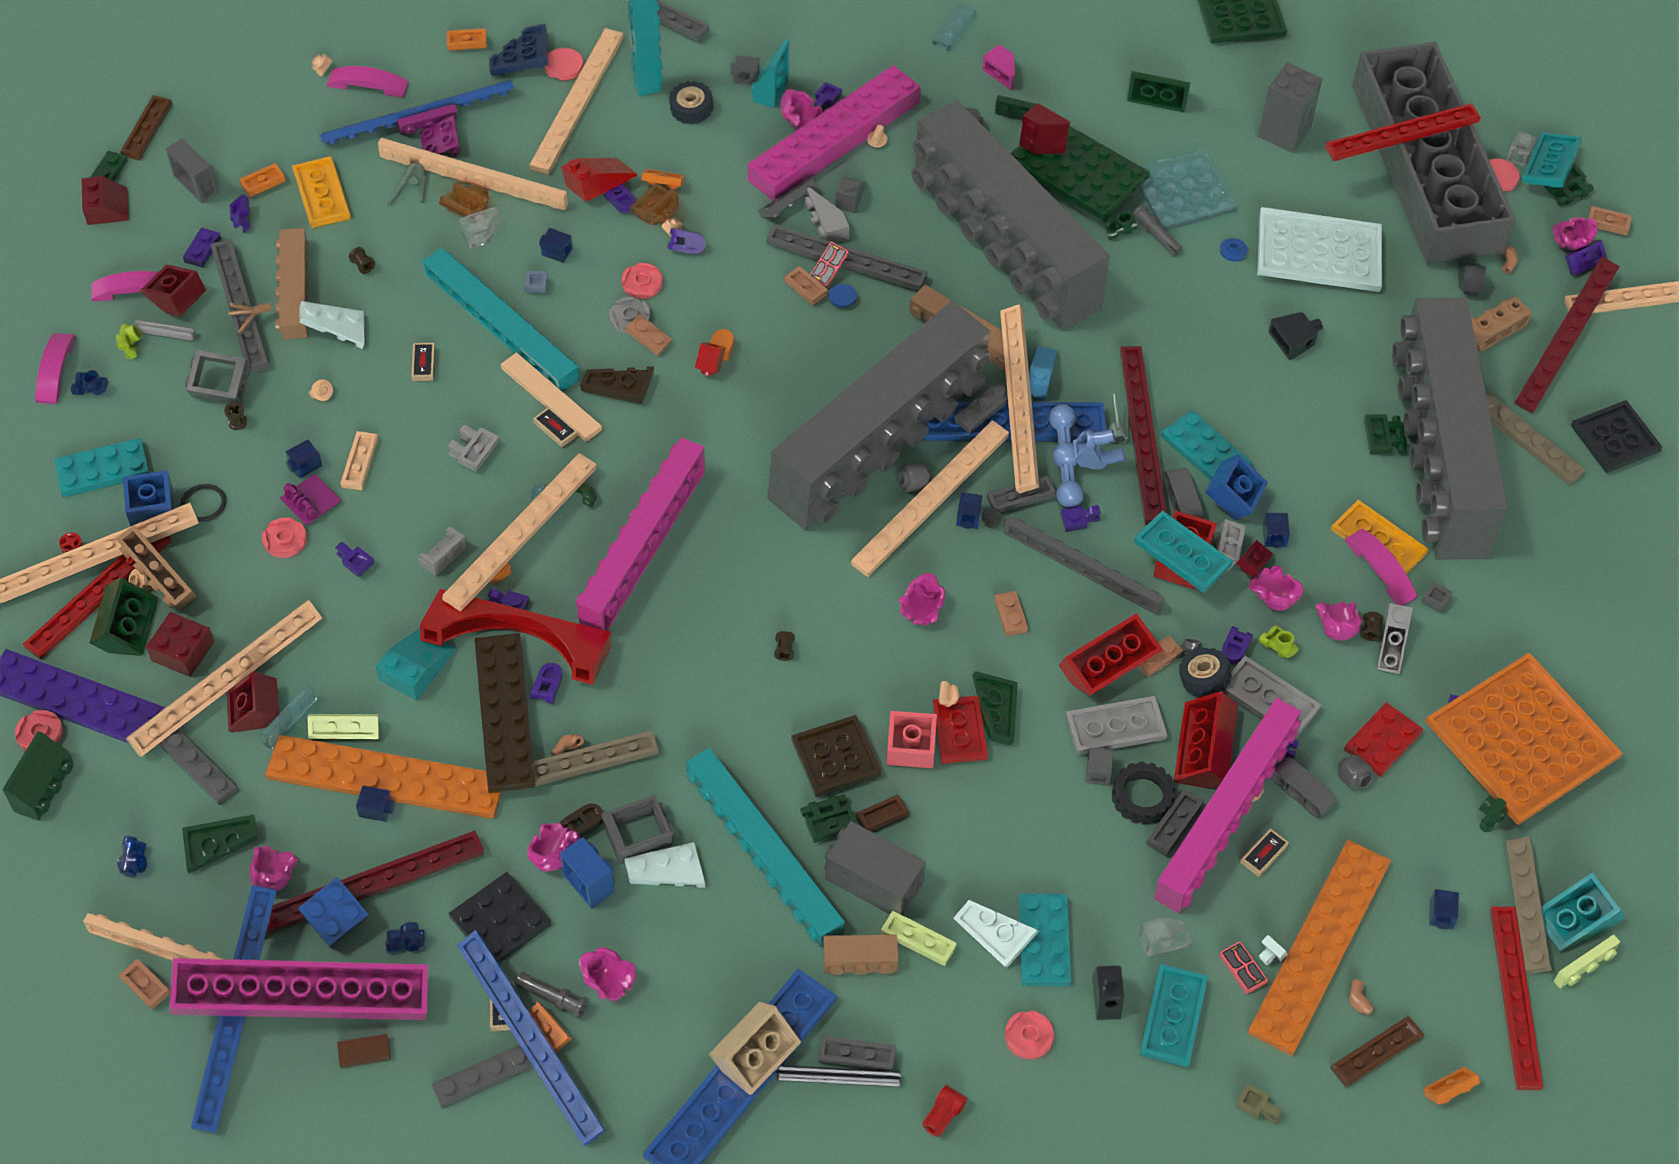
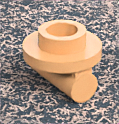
[311,54,332,76]
[867,125,887,147]
[662,218,684,238]
[308,379,333,401]
[129,569,152,591]
[939,681,960,707]

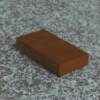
[856,794,909,832]
[337,1034,390,1068]

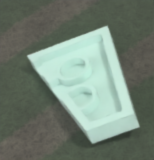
[299,301,364,349]
[624,842,705,888]
[953,900,1039,967]

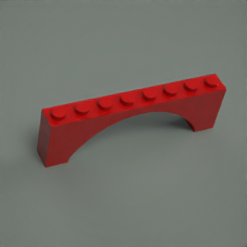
[420,589,611,685]

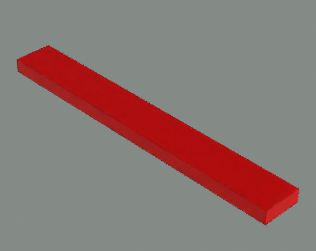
[1325,103,1481,162]
[23,536,172,660]
[1490,906,1543,1090]

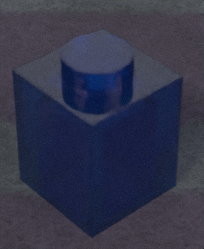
[539,228,573,263]
[285,439,322,478]
[956,492,983,529]
[1263,513,1290,548]
[356,786,395,822]
[1429,889,1459,929]

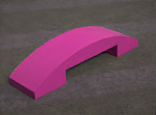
[327,66,409,98]
[91,271,158,302]
[35,333,76,404]
[1345,528,1417,606]

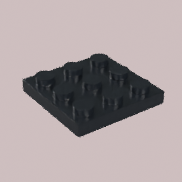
[1571,400,1662,473]
[448,872,551,963]

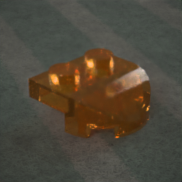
[439,182,490,221]
[630,183,679,225]

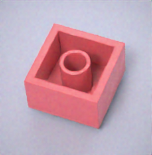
[886,711,937,769]

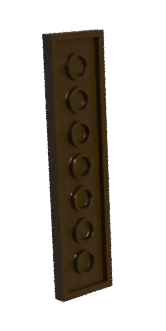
[474,633,536,793]

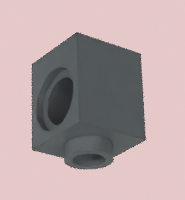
[730,55,760,85]
[1085,747,1113,786]

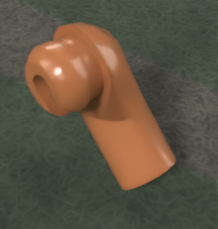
[1501,245,1518,274]
[550,734,584,756]
[1349,980,1374,1015]

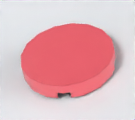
[544,48,584,81]
[1489,159,1520,192]
[621,263,663,299]
[262,517,307,558]
[15,710,64,751]
[1005,1011,1054,1060]

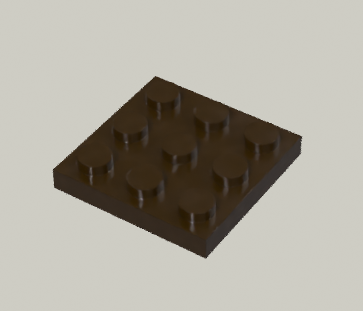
[791,715,881,797]

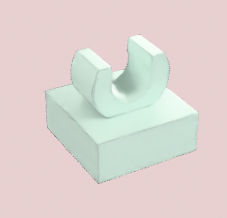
[1259,935,1288,966]

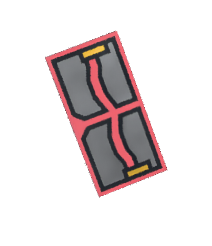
[810,242,849,288]
[1219,942,1268,995]

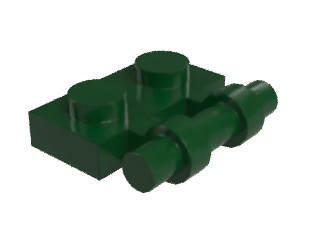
[1543,163,1594,205]
[1364,414,1407,455]
[800,794,858,843]

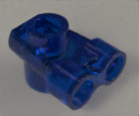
[71,370,109,395]
[117,836,147,878]
[386,922,425,953]

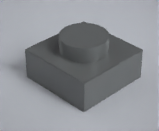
[1421,582,1453,612]

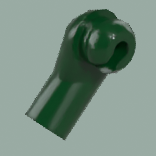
[575,483,597,507]

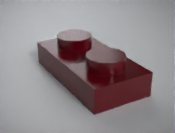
[1236,540,1273,578]

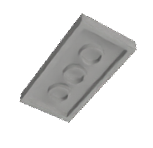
[1222,656,1321,740]
[1065,696,1167,755]

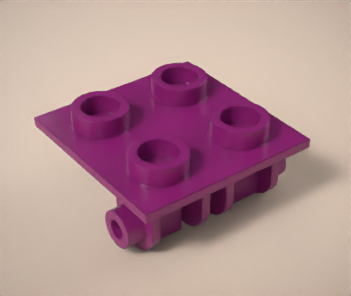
[420,115,460,157]
[280,474,342,526]

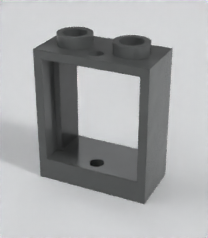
[166,139,218,203]
[185,350,251,404]
[601,795,675,864]

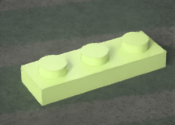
[308,714,380,739]
[881,911,957,966]
[1554,935,1620,989]

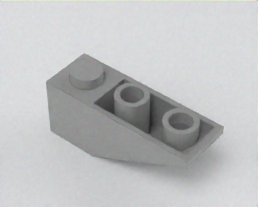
[804,187,849,243]
[1377,603,1413,674]

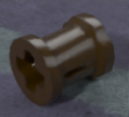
[349,247,375,274]
[224,402,247,430]
[1360,611,1384,641]
[774,631,795,661]

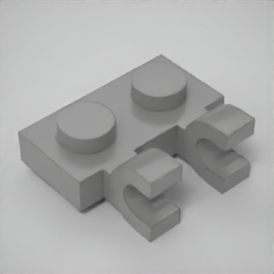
[448,424,499,472]

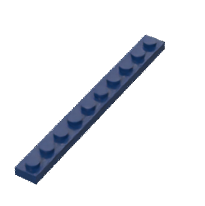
[319,80,514,145]
[191,885,276,1134]
[457,930,607,1146]

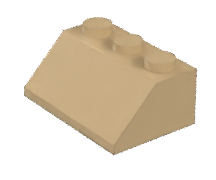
[709,1002,801,1095]

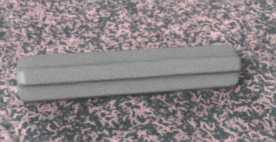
[134,320,196,341]

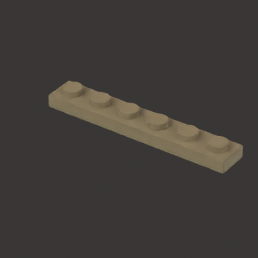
[1486,391,1585,486]
[522,730,659,790]
[1506,836,1552,974]

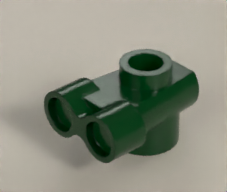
[1104,211,1138,240]
[1479,795,1508,832]

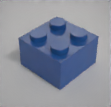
[1205,454,1268,520]
[123,470,175,526]
[559,837,615,909]
[298,877,368,948]

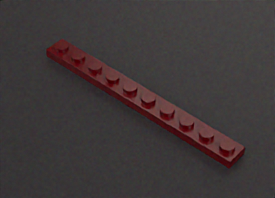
[1514,256,1620,414]
[1120,346,1166,525]
[266,830,484,935]

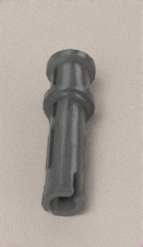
[1132,205,1183,257]
[515,972,589,1019]

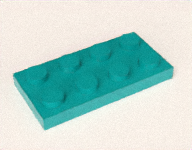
[1522,132,1582,188]
[1161,410,1253,481]
[54,438,149,498]
[1134,511,1233,593]
[1018,893,1071,986]
[1140,964,1208,1068]

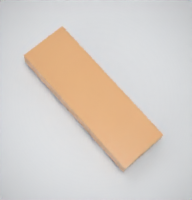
[340,431,379,491]

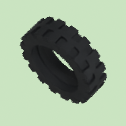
[1112,761,1176,825]

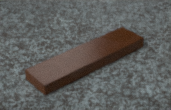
[120,95,172,161]
[1330,1016,1424,1088]

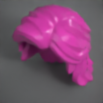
[781,89,823,130]
[1552,217,1598,250]
[1249,566,1304,611]
[899,573,945,626]
[1315,601,1362,641]
[527,823,580,872]
[249,845,299,891]
[579,947,637,1001]

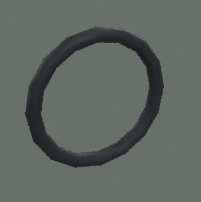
[180,484,226,522]

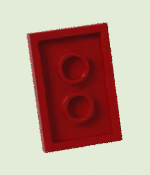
[932,696,988,764]
[1344,702,1423,777]

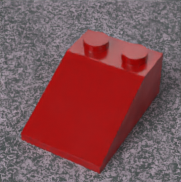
[561,158,637,202]

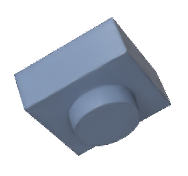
[525,271,548,293]

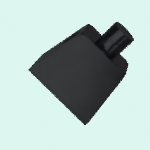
[1268,312,1323,360]
[1092,966,1124,1020]

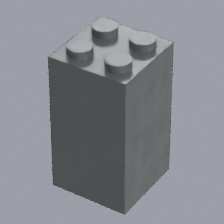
[1258,63,1323,153]
[824,821,926,916]

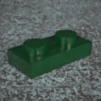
[995,95,1036,121]
[90,150,128,181]

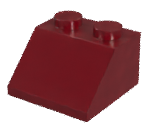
[1019,103,1070,154]
[81,176,129,225]
[140,264,206,317]
[226,671,280,733]

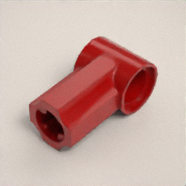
[922,1084,968,1138]

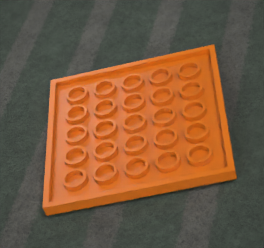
[1425,653,1623,825]

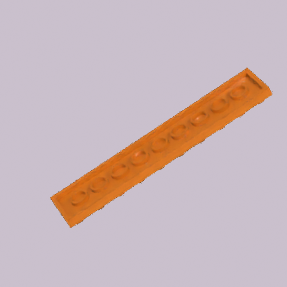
[265,735,502,819]
[1247,839,1391,1056]

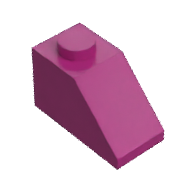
[982,44,1015,90]

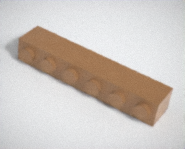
[276,228,308,340]
[909,285,1027,371]

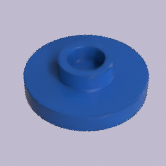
[1220,238,1248,262]
[829,284,857,308]

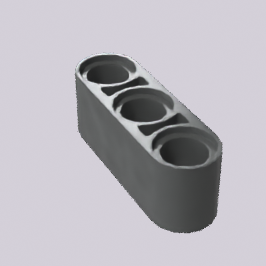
[1164,468,1203,519]
[1271,757,1337,818]

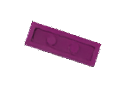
[397,104,457,135]

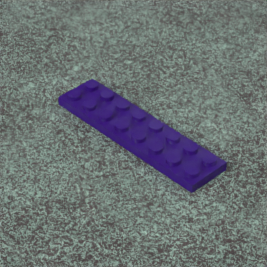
[0,649,166,744]

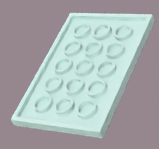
[1257,207,1382,292]

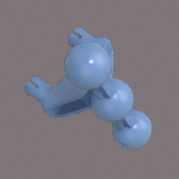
[1049,404,1126,508]

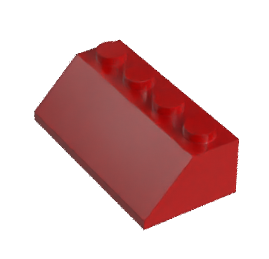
[1059,613,1163,696]
[1173,691,1238,789]

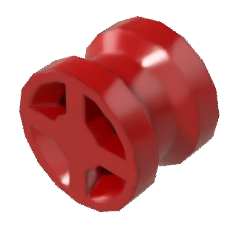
[59,532,83,554]

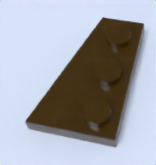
[581,366,654,404]

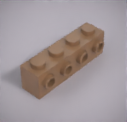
[1471,296,1532,353]
[116,525,197,611]

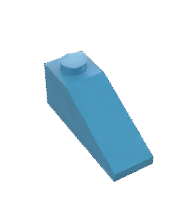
[1029,346,1058,401]

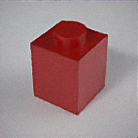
[695,342,726,376]

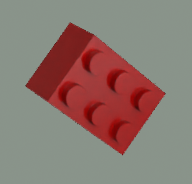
[1153,510,1217,590]

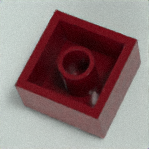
[146,612,214,677]

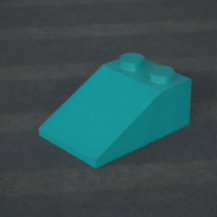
[751,38,789,108]
[376,628,456,701]
[1542,872,1626,952]

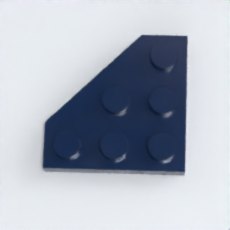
[489,24,549,76]

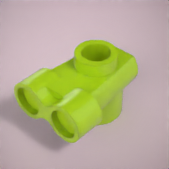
[116,324,142,359]
[1259,625,1298,659]

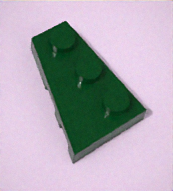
[972,671,1018,746]
[182,814,258,874]

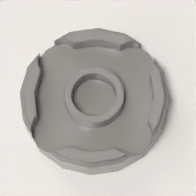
[609,297,651,334]

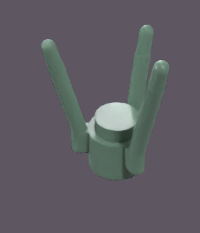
[387,163,427,205]
[1106,393,1129,444]

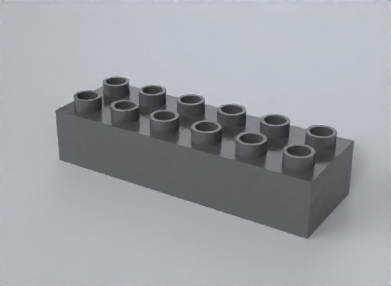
[1352,42,1515,264]
[911,100,1110,331]
[1392,297,1508,560]
[767,300,991,531]

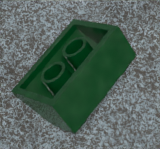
[1127,71,1191,113]
[89,577,159,656]
[2,731,74,821]

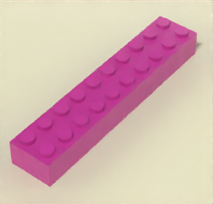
[747,65,921,200]
[576,438,705,631]
[1154,698,1302,913]
[170,958,428,1020]

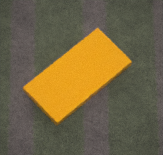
[292,156,351,229]
[1331,499,1429,575]

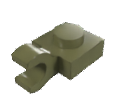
[1235,1083,1282,1124]

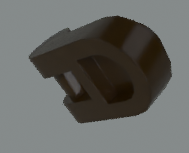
[560,803,603,839]

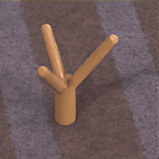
[228,303,271,334]

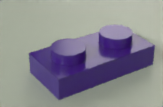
[183,227,221,268]
[1565,240,1607,275]

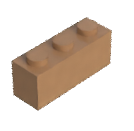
[823,934,898,975]

